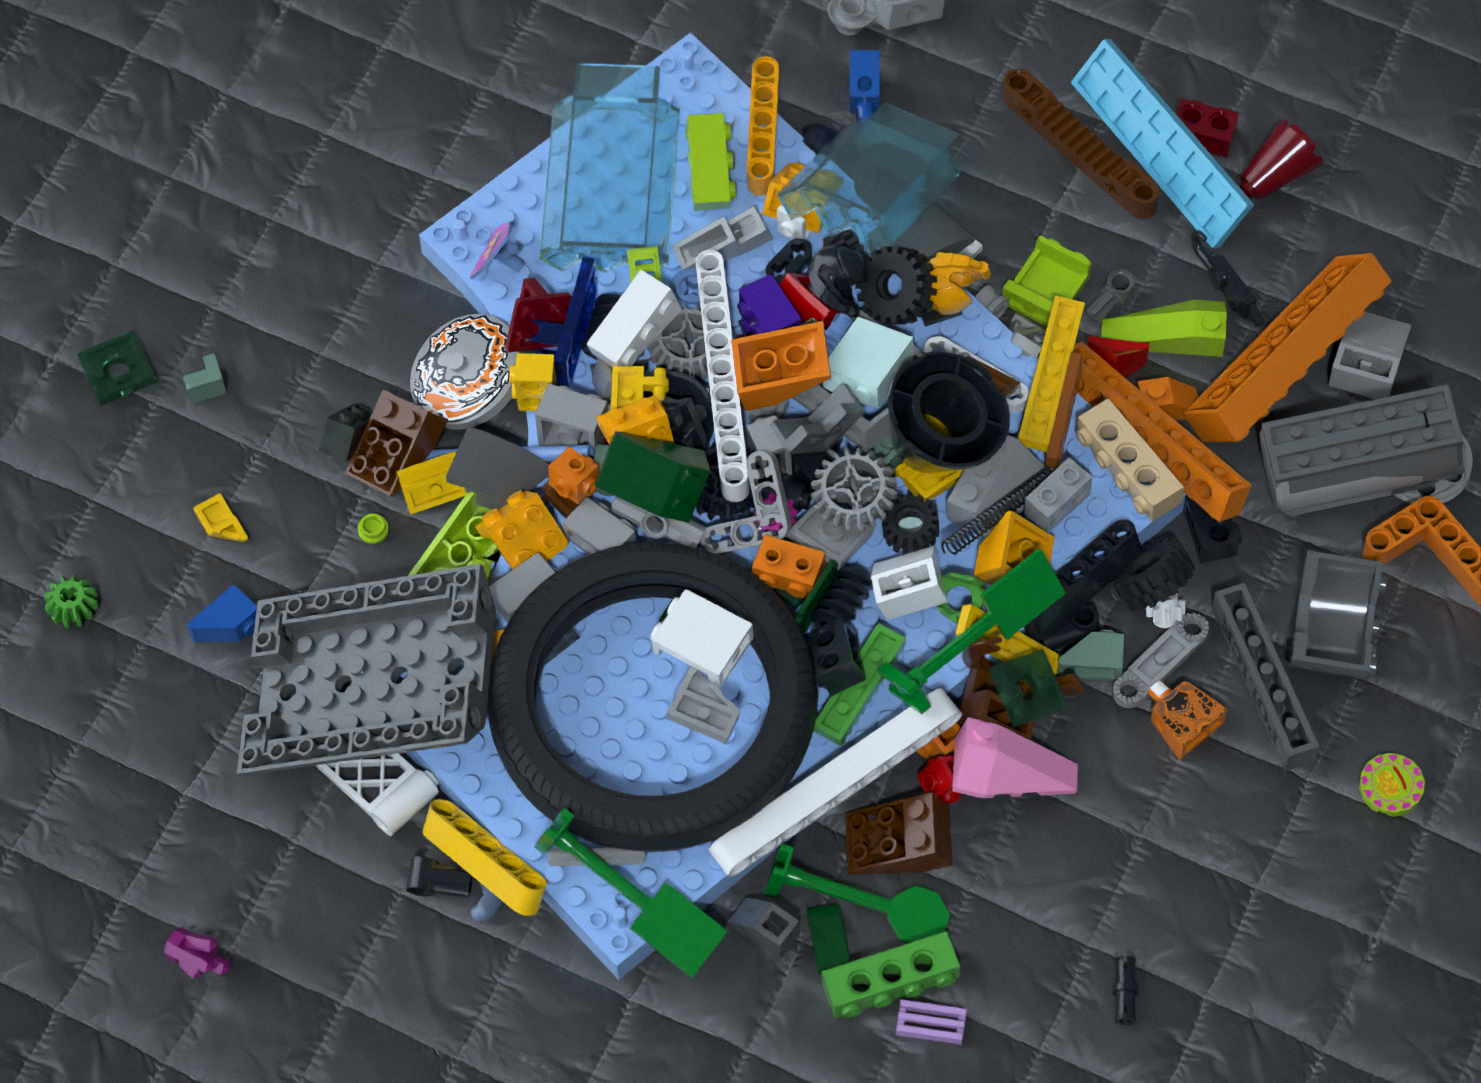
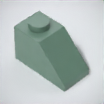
[1057,630,1124,681]

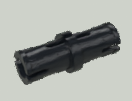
[1112,956,1138,1025]

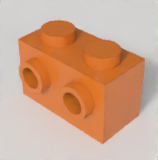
[752,534,826,598]

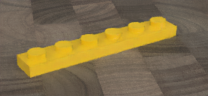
[1018,296,1085,452]

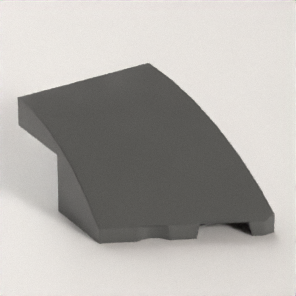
[446,426,550,510]

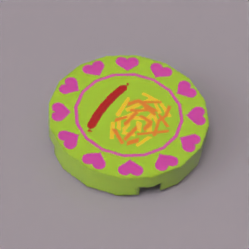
[1359,753,1425,817]

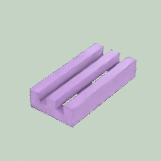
[896,1000,966,1045]

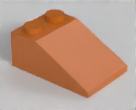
[731,321,831,411]

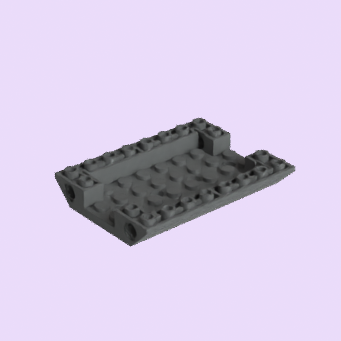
[237,564,496,776]

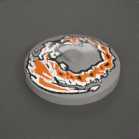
[410,314,524,430]

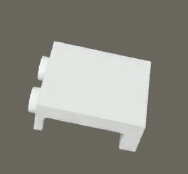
[650,589,754,689]

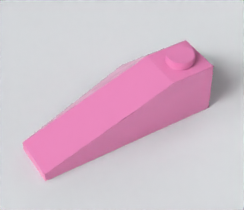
[953,717,1078,798]

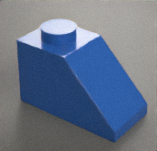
[186,584,257,642]

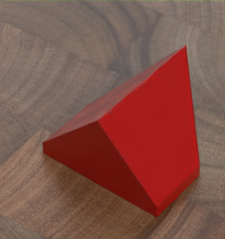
[1087,336,1150,378]

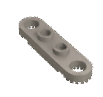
[1112,612,1209,708]

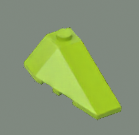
[1101,300,1227,357]
[408,491,498,576]

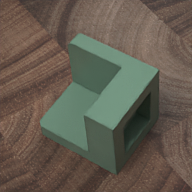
[183,354,226,404]

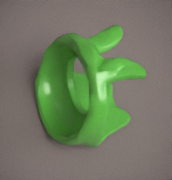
[937,572,986,623]

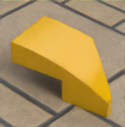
[193,493,248,542]

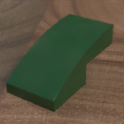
[806,904,850,975]

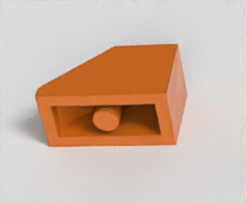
[1137,377,1198,421]

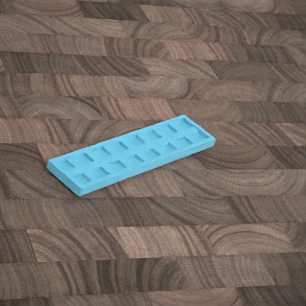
[1071,39,1254,248]

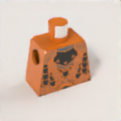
[1148,680,1227,760]

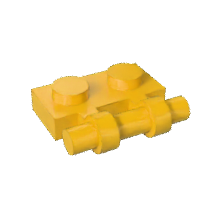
[611,366,669,411]

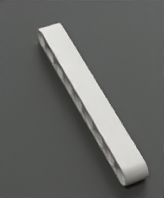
[696,249,750,502]
[709,688,962,877]

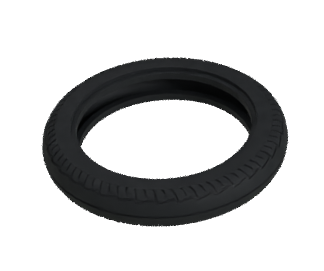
[487,543,818,852]

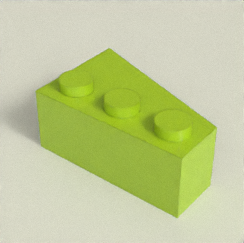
[685,113,736,211]

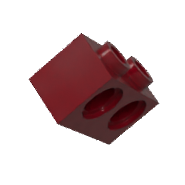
[1176,99,1239,158]

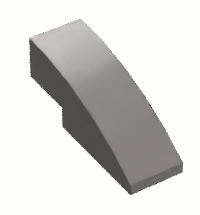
[672,206,773,270]

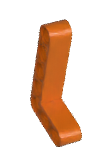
[1362,496,1481,607]

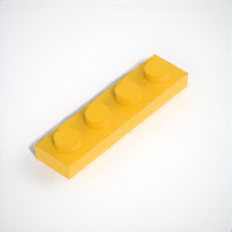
[955,604,1061,678]

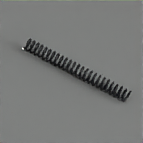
[941,466,1054,555]

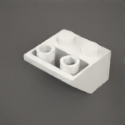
[871,546,948,620]

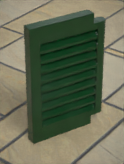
[795,560,838,635]

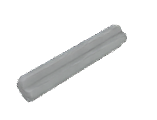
[548,847,645,866]

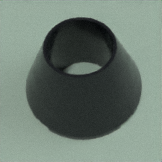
[888,352,1010,473]

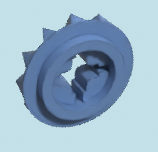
[669,268,717,309]

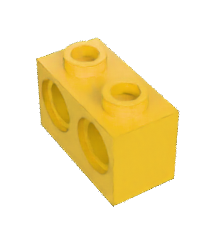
[509,353,558,412]

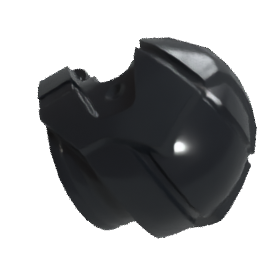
[807,245,869,318]

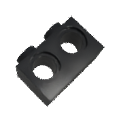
[1183,495,1242,564]
[808,616,866,696]

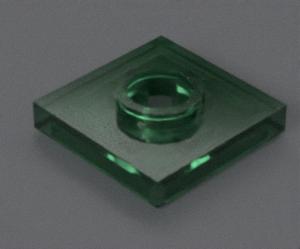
[76,330,157,406]
[988,649,1069,728]

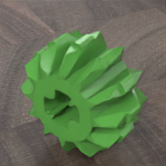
[44,574,98,629]

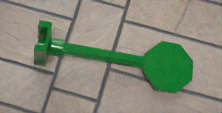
[763,844,950,944]

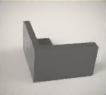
[770,384,865,454]

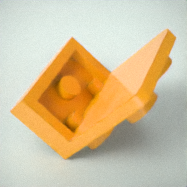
[596,395,674,445]
[475,490,568,570]

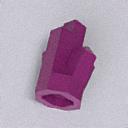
[164,927,230,978]

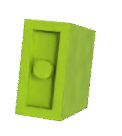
[1002,236,1092,327]

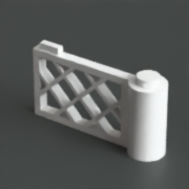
[315,754,439,836]

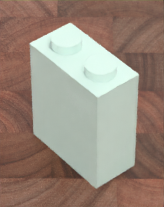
[823,317,914,409]

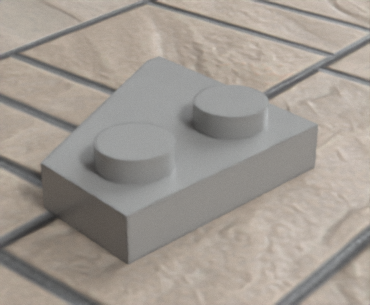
[666,666,740,744]

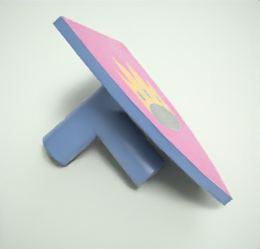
[469,222,524,279]

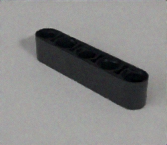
[1023,520,1142,641]

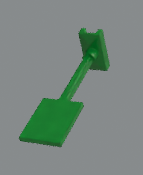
[877,549,1066,715]
[534,808,728,978]

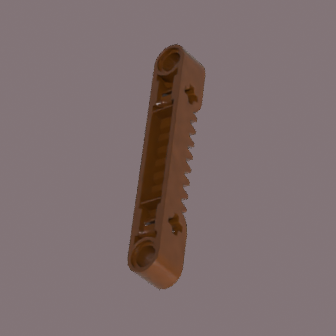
[1003,68,1159,219]

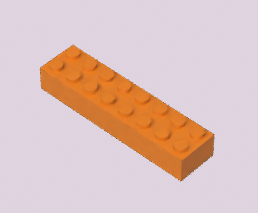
[1183,253,1392,442]

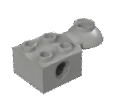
[827,0,945,35]

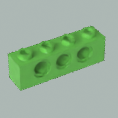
[822,931,960,1018]

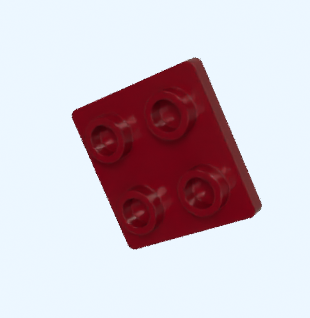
[505,278,572,353]

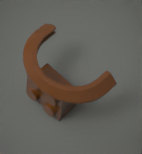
[957,636,1084,740]

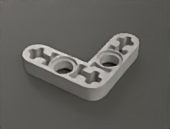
[701,450,792,554]

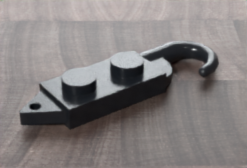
[1191,230,1265,326]

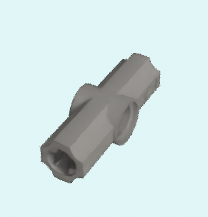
[611,497,706,548]

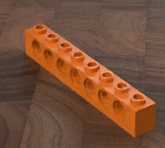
[1073,342,1252,522]

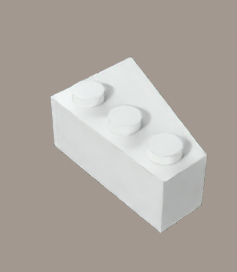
[587,270,682,367]

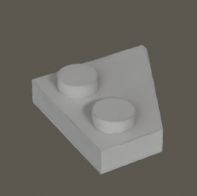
[1009,312,1046,358]

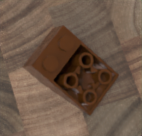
[345,390,448,497]
[845,793,953,875]

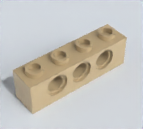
[1076,399,1184,522]

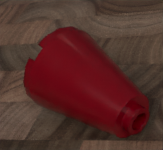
[1239,119,1323,200]

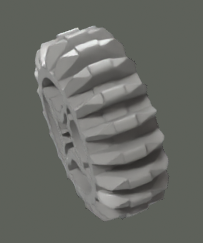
[647,303,724,381]
[811,447,897,532]

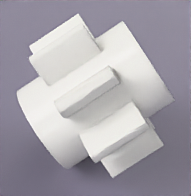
[1146,593,1185,628]

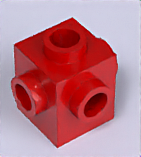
[917,755,962,805]

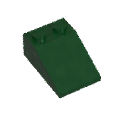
[595,431,710,523]

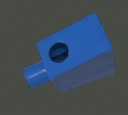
[850,50,880,125]

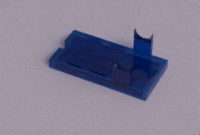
[526,256,598,388]

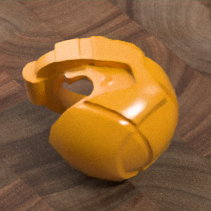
[926,252,991,315]

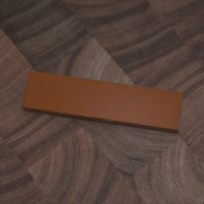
[1045,352,1083,474]

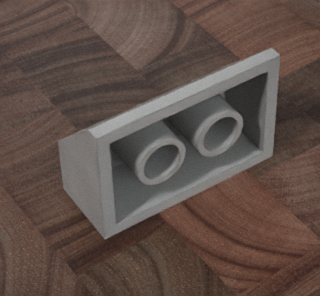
[947,435,1045,537]

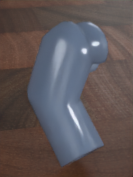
[471,882,502,923]

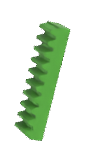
[813,623,906,746]

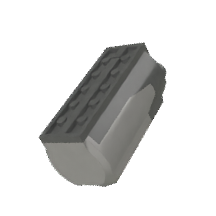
[1260,384,1464,516]

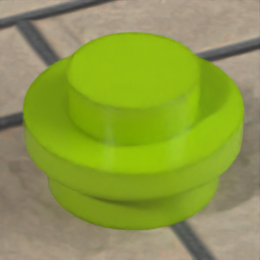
[357,514,389,544]

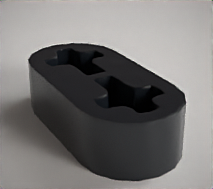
[766,238,812,286]

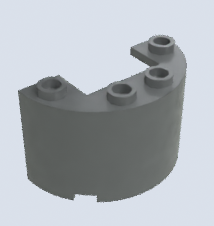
[1289,550,1388,680]

